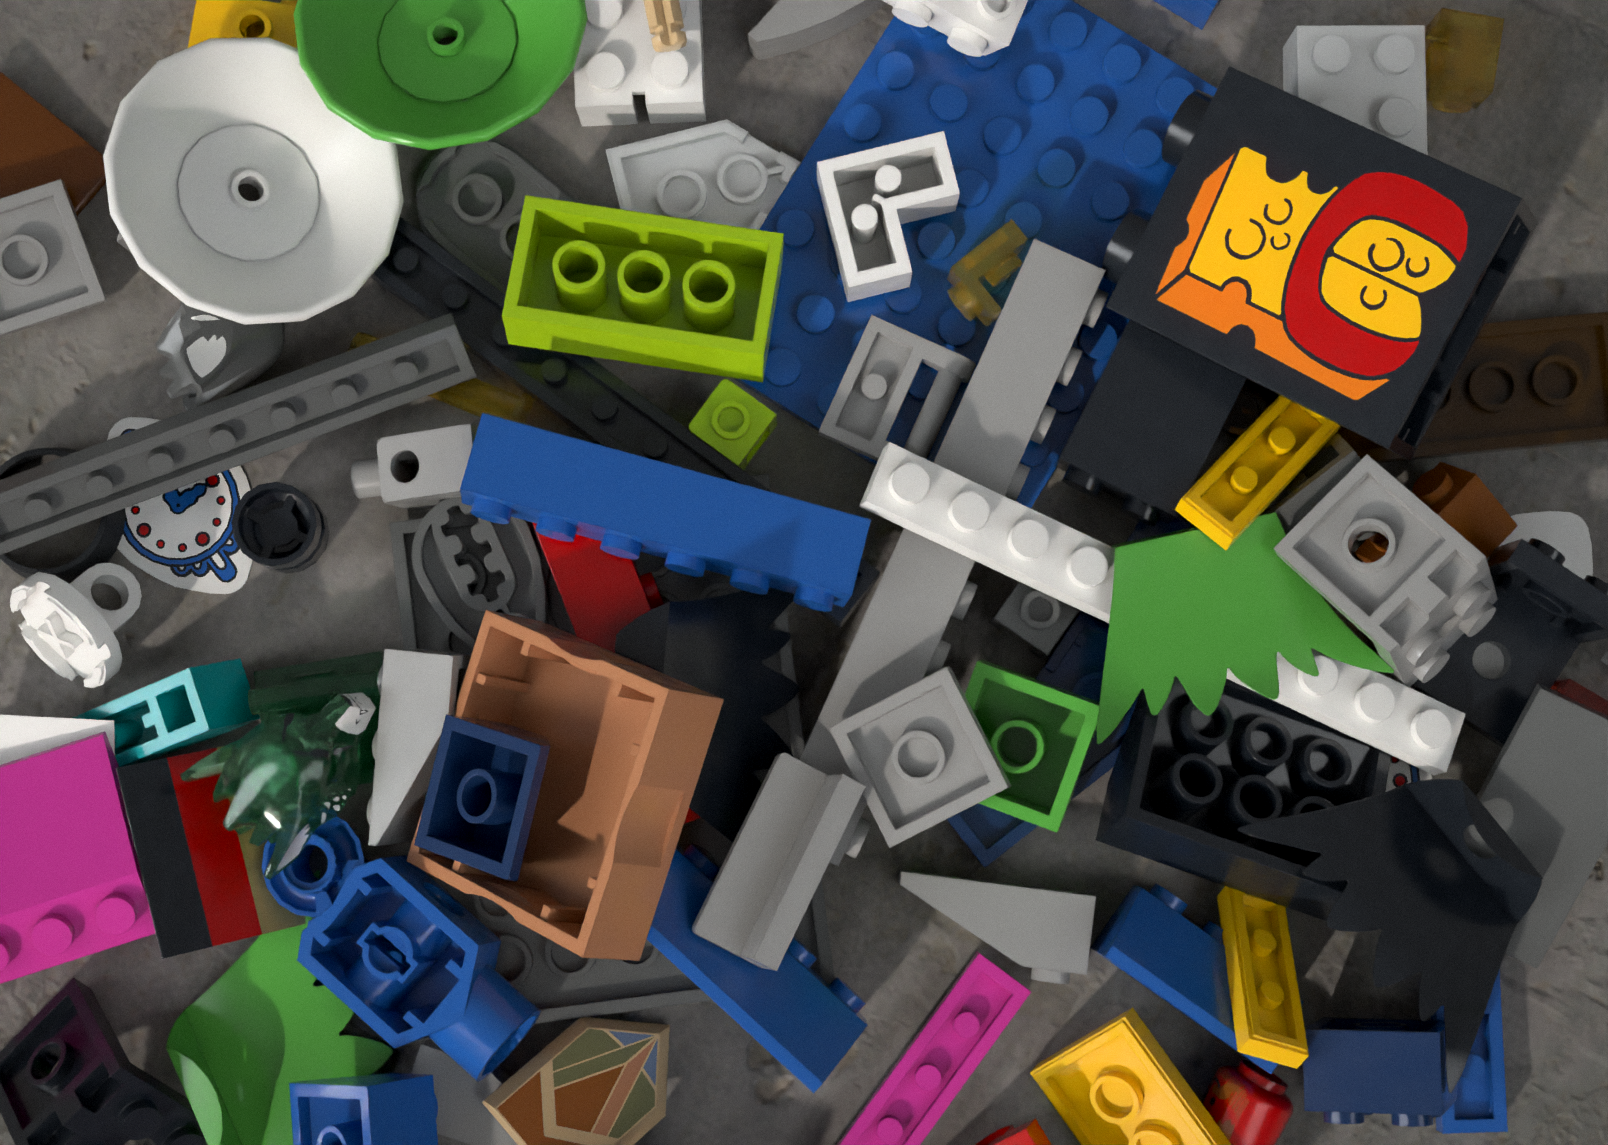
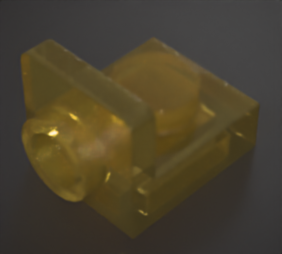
[947,219,1028,327]

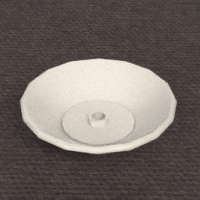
[103,37,404,325]

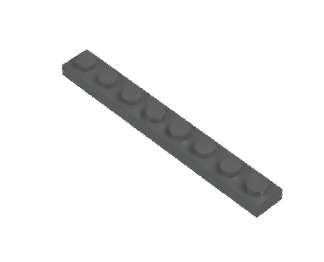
[0,313,477,555]

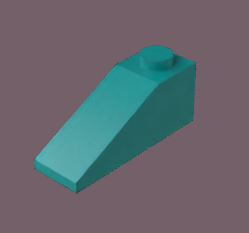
[73,658,260,767]

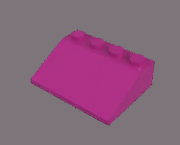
[0,731,155,984]

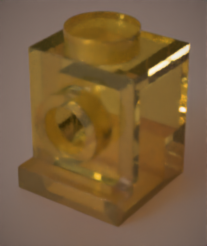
[1425,8,1505,113]

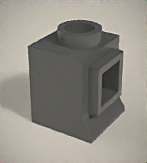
[989,581,1079,659]

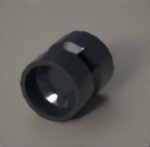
[231,482,329,574]

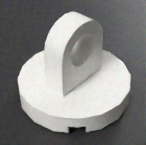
[10,563,142,688]

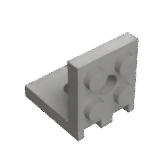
[1273,454,1498,687]

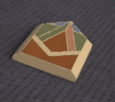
[482,1017,670,1145]

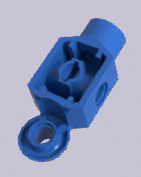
[262,809,541,1082]

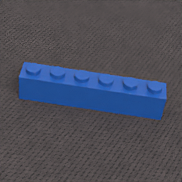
[460,413,871,612]

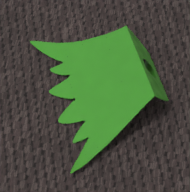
[1096,512,1394,744]
[166,870,393,1145]

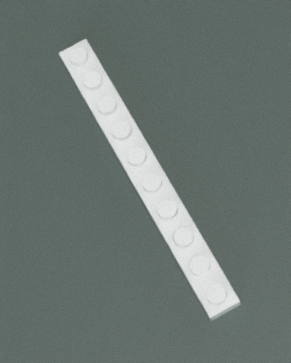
[859,442,1466,775]

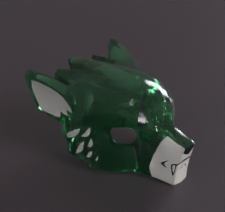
[180,692,376,879]

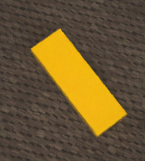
[1175,395,1340,551]
[1217,886,1309,1069]

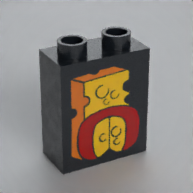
[1102,66,1538,461]

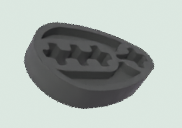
[412,497,549,651]

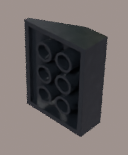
[1096,676,1391,921]

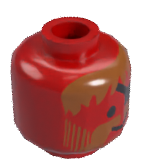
[1201,1059,1294,1145]

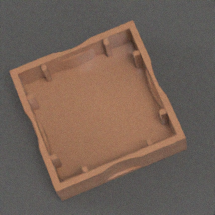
[406,610,724,961]

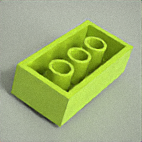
[502,195,784,382]

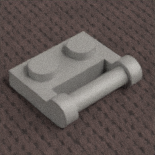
[818,315,976,461]

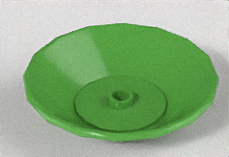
[293,0,588,150]

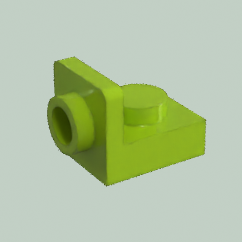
[689,379,778,471]

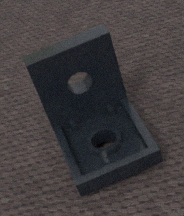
[1411,538,1608,748]
[0,978,208,1145]

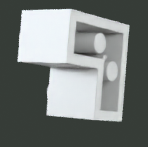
[817,131,960,302]

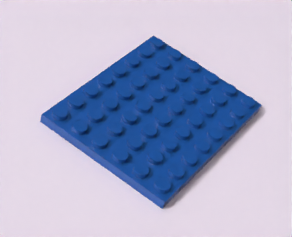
[733,0,1217,508]

